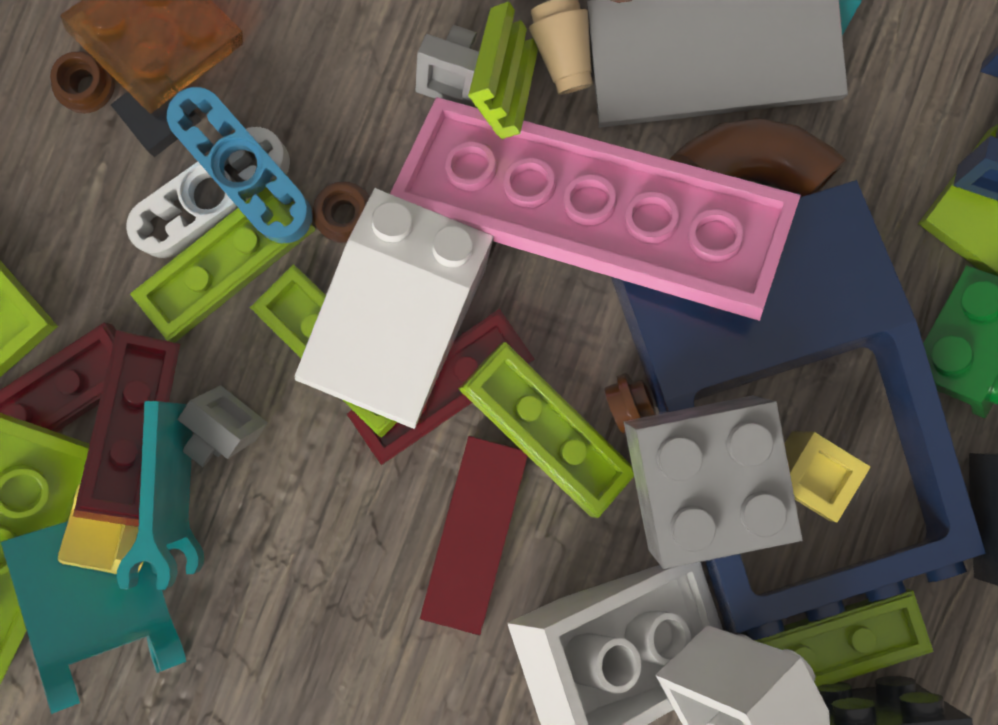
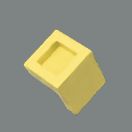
[784,431,871,523]
[58,485,144,574]

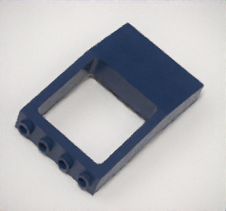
[611,180,986,640]

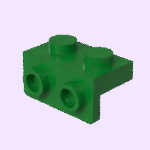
[923,265,998,419]

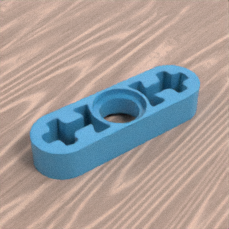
[167,87,312,243]

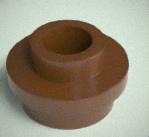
[50,51,115,114]
[312,181,370,244]
[605,373,656,434]

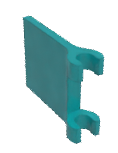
[116,401,204,590]
[1,521,187,714]

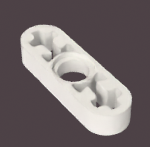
[126,127,290,258]

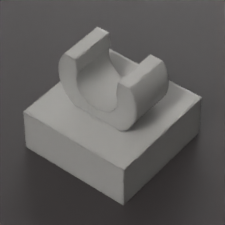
[415,25,479,107]
[178,385,268,467]

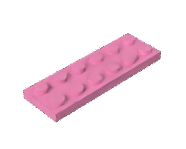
[390,97,801,321]

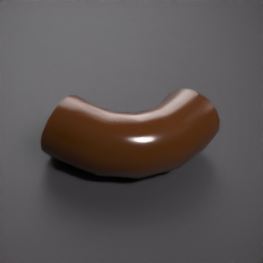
[670,118,847,198]

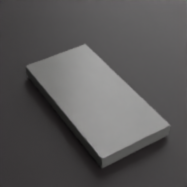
[587,0,848,128]

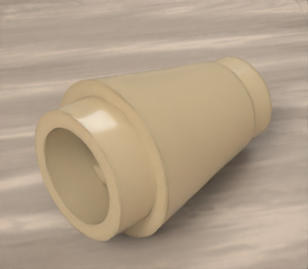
[529,0,593,95]

